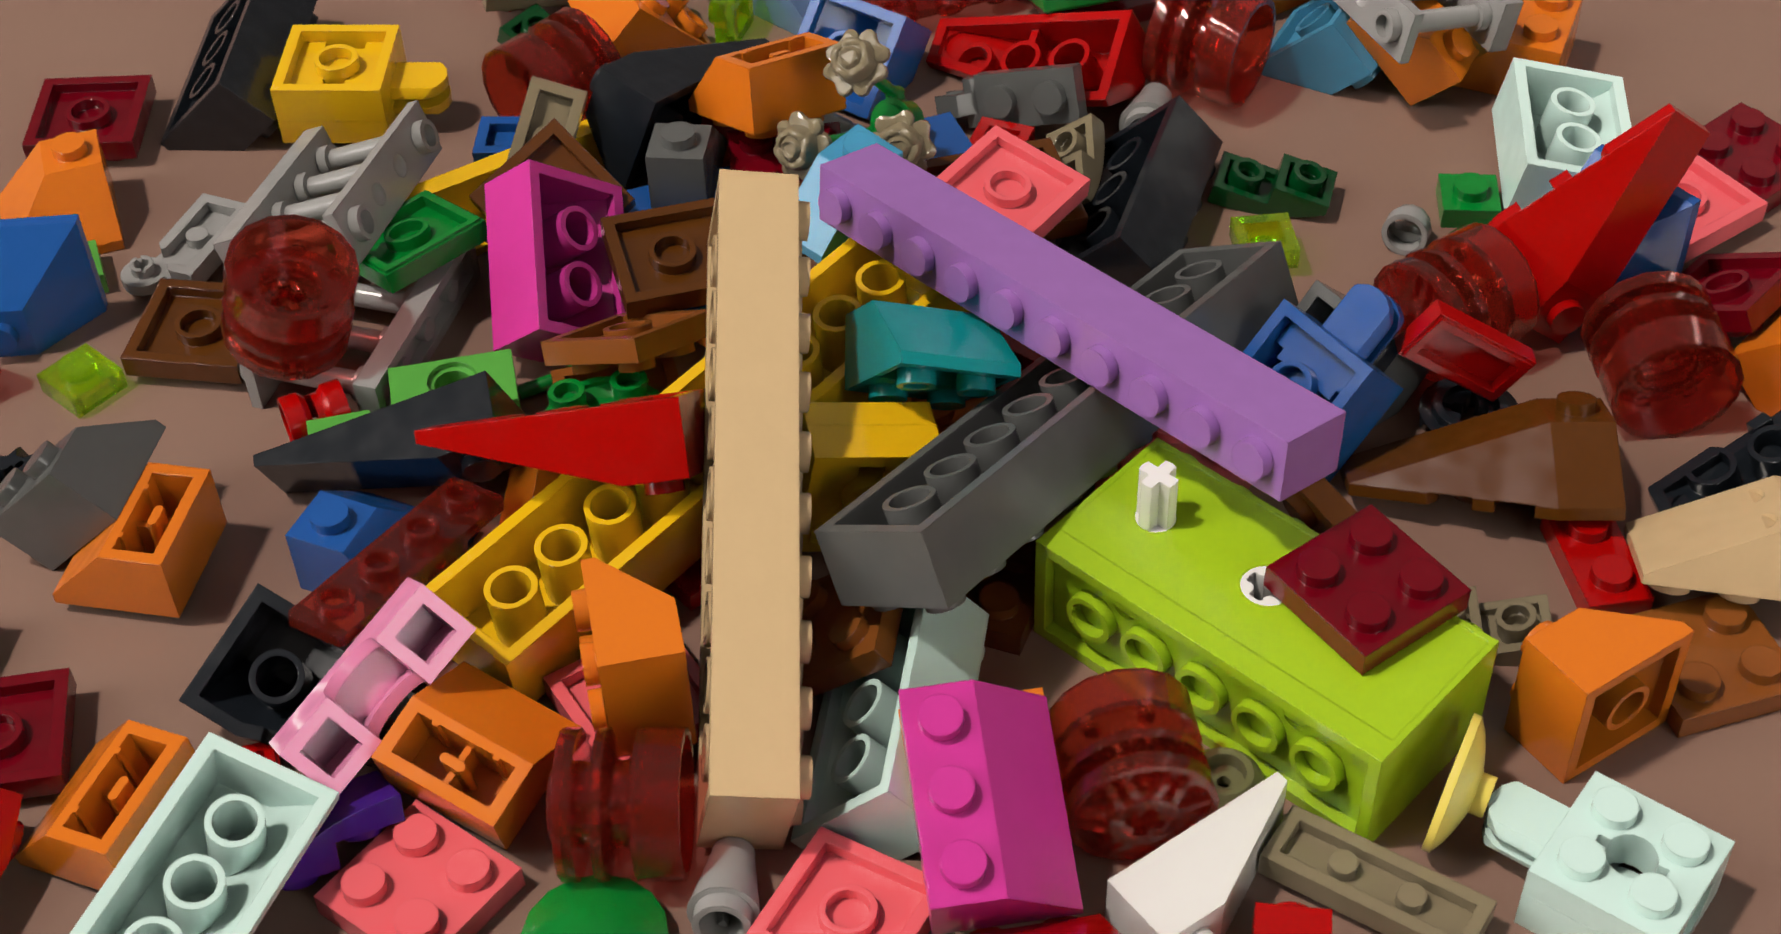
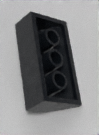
[160,0,318,151]
[1054,95,1223,288]

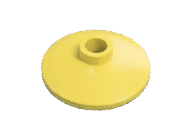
[1421,713,1498,853]

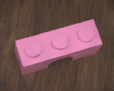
[269,577,477,795]

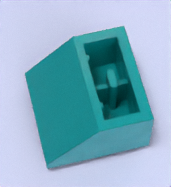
[845,300,1021,410]

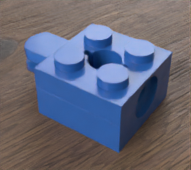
[1243,284,1404,483]

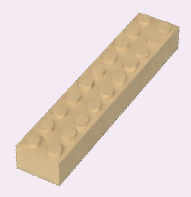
[696,169,813,850]

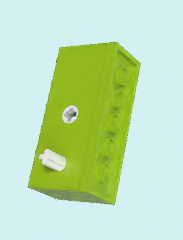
[1034,437,1499,842]

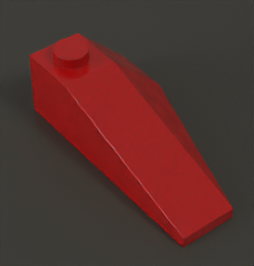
[1455,103,1710,343]
[414,388,705,496]

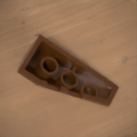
[1339,391,1626,521]

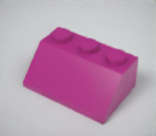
[484,159,626,362]
[898,680,1083,934]

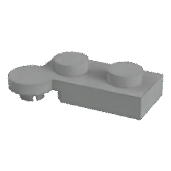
[120,193,245,296]

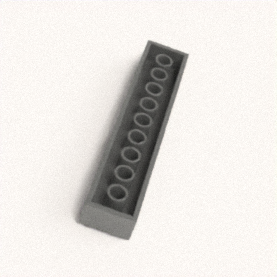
[814,240,1299,614]

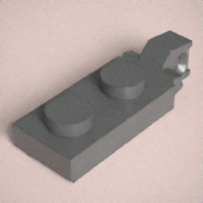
[935,63,1088,128]

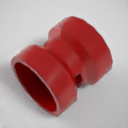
[277,379,352,442]

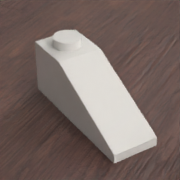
[1105,771,1288,934]

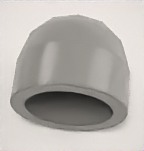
[1381,204,1431,256]

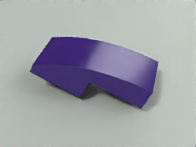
[281,770,405,891]

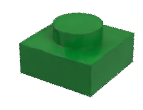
[1436,172,1502,229]

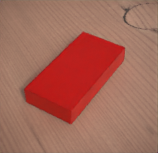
[1394,299,1537,402]

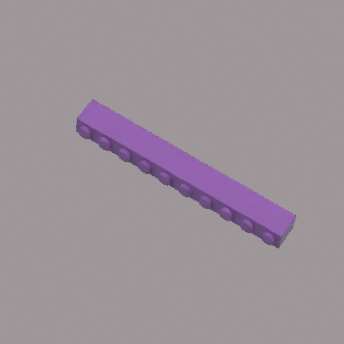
[818,143,1346,502]

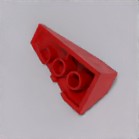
[926,10,1154,107]

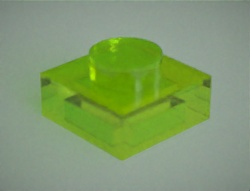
[708,0,754,43]
[1229,212,1300,268]
[37,343,128,419]

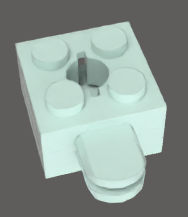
[1482,771,1735,934]

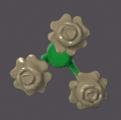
[773,29,937,180]

